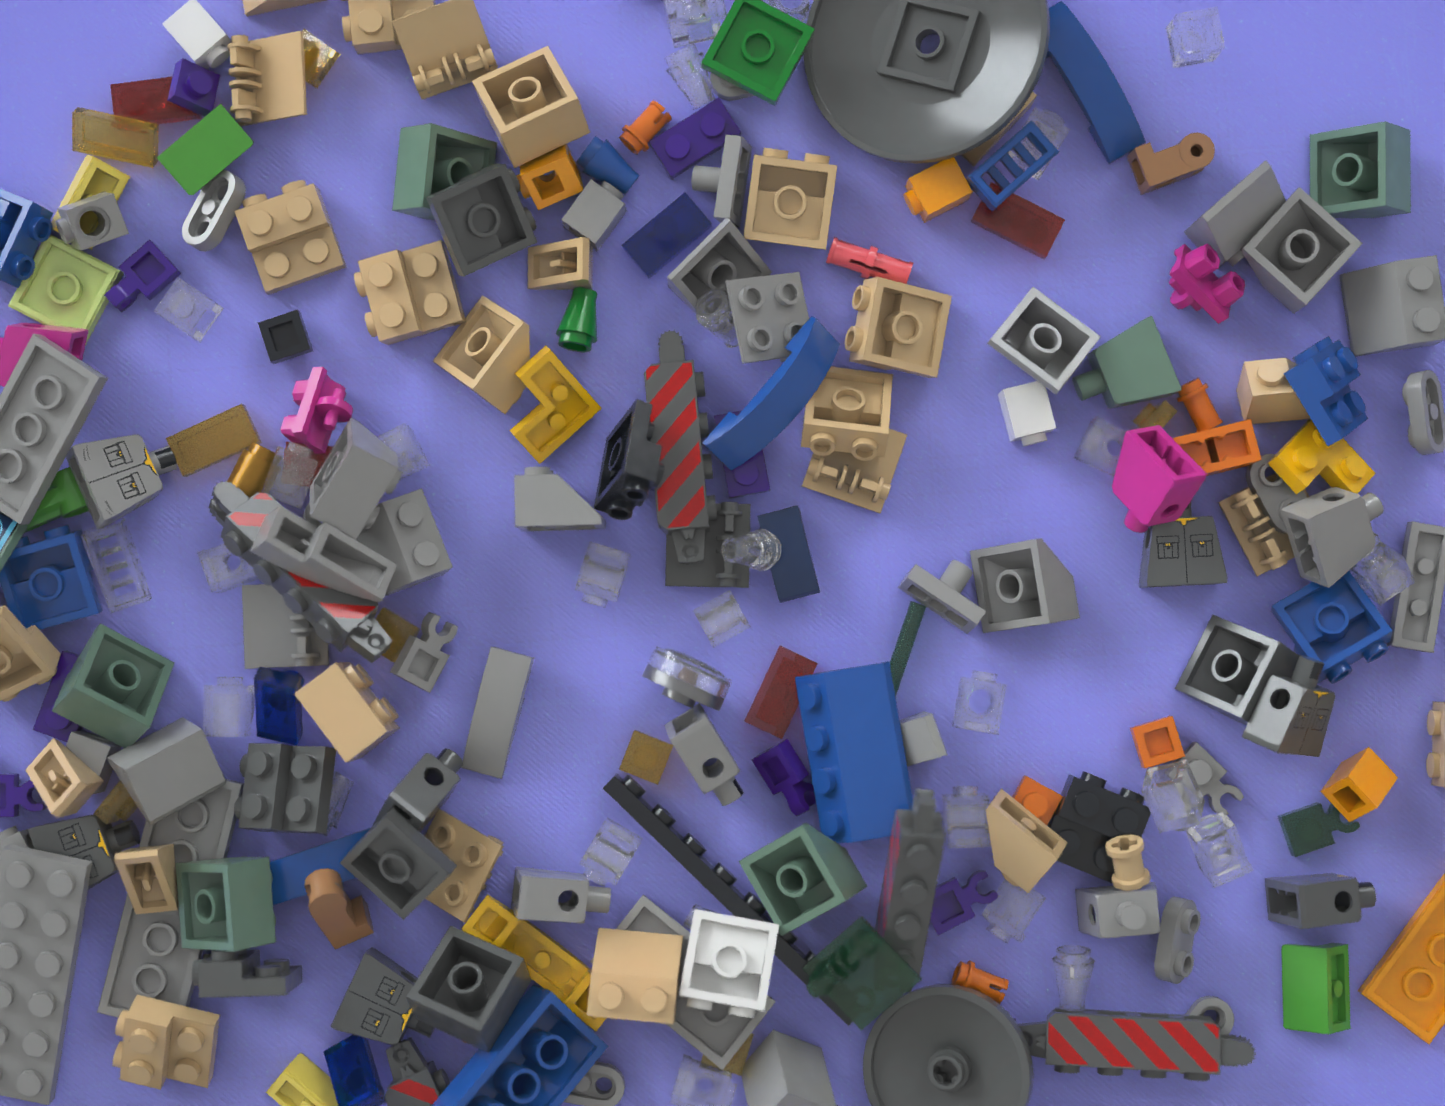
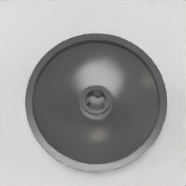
[863,984,1033,1106]

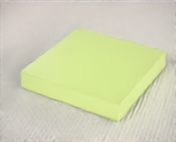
[8,235,124,344]

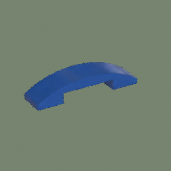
[1046,1,1146,164]
[702,316,840,470]
[270,828,370,905]

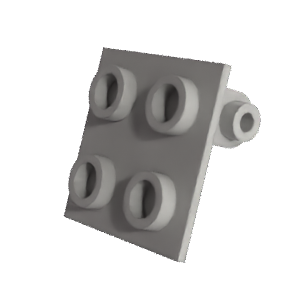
[725,272,809,364]
[242,584,329,669]

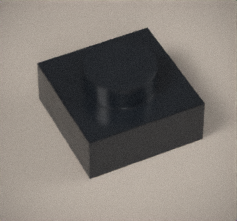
[258,310,313,364]

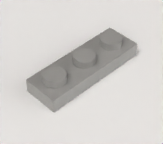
[1387,521,1445,653]

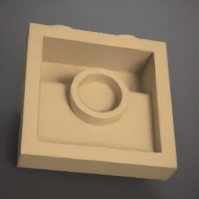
[341,0,435,54]
[743,148,838,250]
[234,180,346,295]
[354,240,466,345]
[845,277,952,378]
[801,367,893,461]
[0,605,61,702]
[113,995,220,1090]

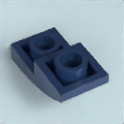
[758,505,820,603]

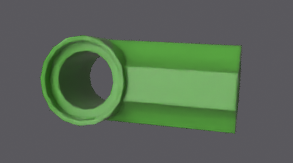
[24,467,89,533]

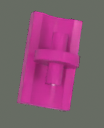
[1169,244,1245,324]
[280,367,353,454]

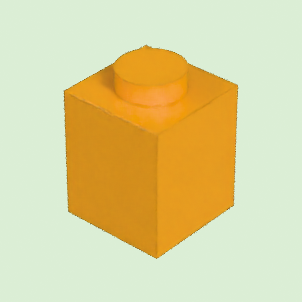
[903,157,973,223]
[1320,747,1398,822]

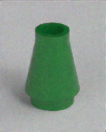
[556,287,597,352]

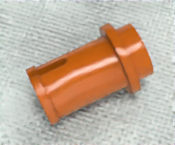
[619,100,672,155]
[1176,378,1223,432]
[951,961,1009,1004]

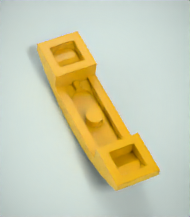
[461,894,606,1031]

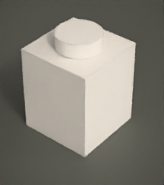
[162,0,231,69]
[998,381,1056,446]

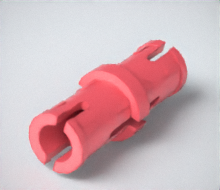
[826,237,913,284]

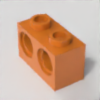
[1172,419,1262,476]

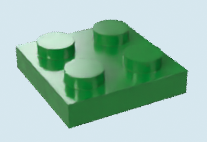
[701,0,815,106]

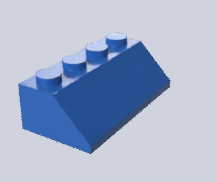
[795,662,913,844]
[431,985,608,1106]

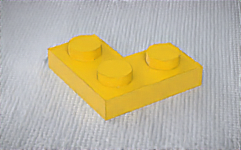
[510,345,602,464]
[1268,419,1376,494]

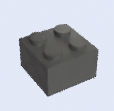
[406,926,531,1053]

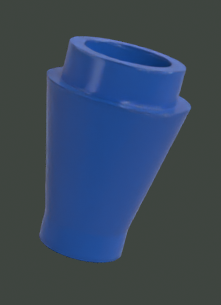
[576,136,639,195]

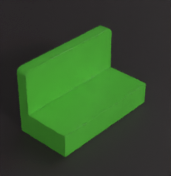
[156,104,253,195]
[1281,943,1350,1034]

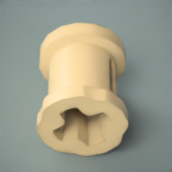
[1105,834,1151,891]

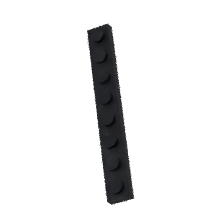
[603,774,860,1026]

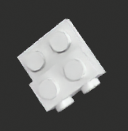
[679,909,779,1019]

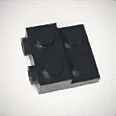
[594,399,664,520]
[1048,771,1153,883]

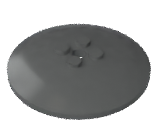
[804,0,1050,164]

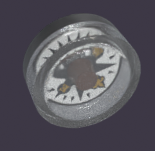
[642,646,733,711]

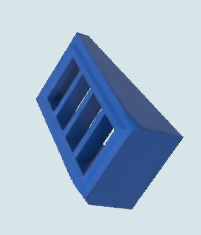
[966,120,1059,211]

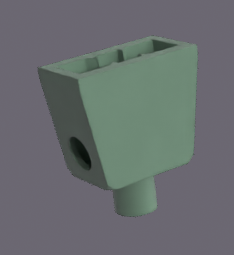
[1073,316,1182,409]

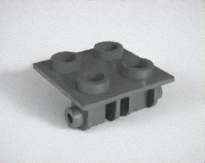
[665,502,751,588]

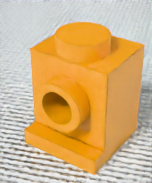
[516,144,583,210]

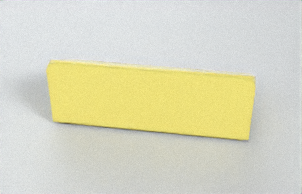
[51,155,130,250]
[266,1053,362,1106]

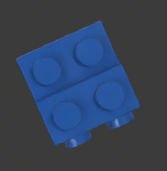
[0,188,53,288]
[1284,336,1368,446]
[0,525,103,630]
[1271,571,1393,684]

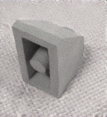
[900,711,947,766]

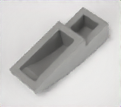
[250,505,397,602]
[461,647,534,779]

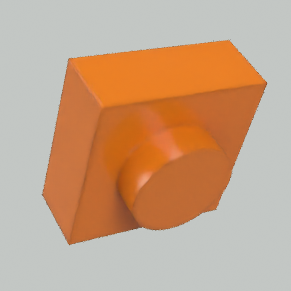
[1130,716,1185,769]
[1012,775,1063,825]

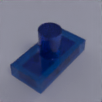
[622,192,712,279]
[254,667,305,746]
[323,1034,386,1106]

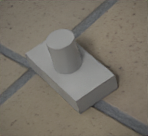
[691,135,752,228]
[898,560,986,634]

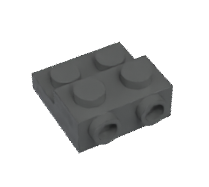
[426,163,537,277]
[234,743,336,834]
[340,808,457,920]
[192,949,302,998]

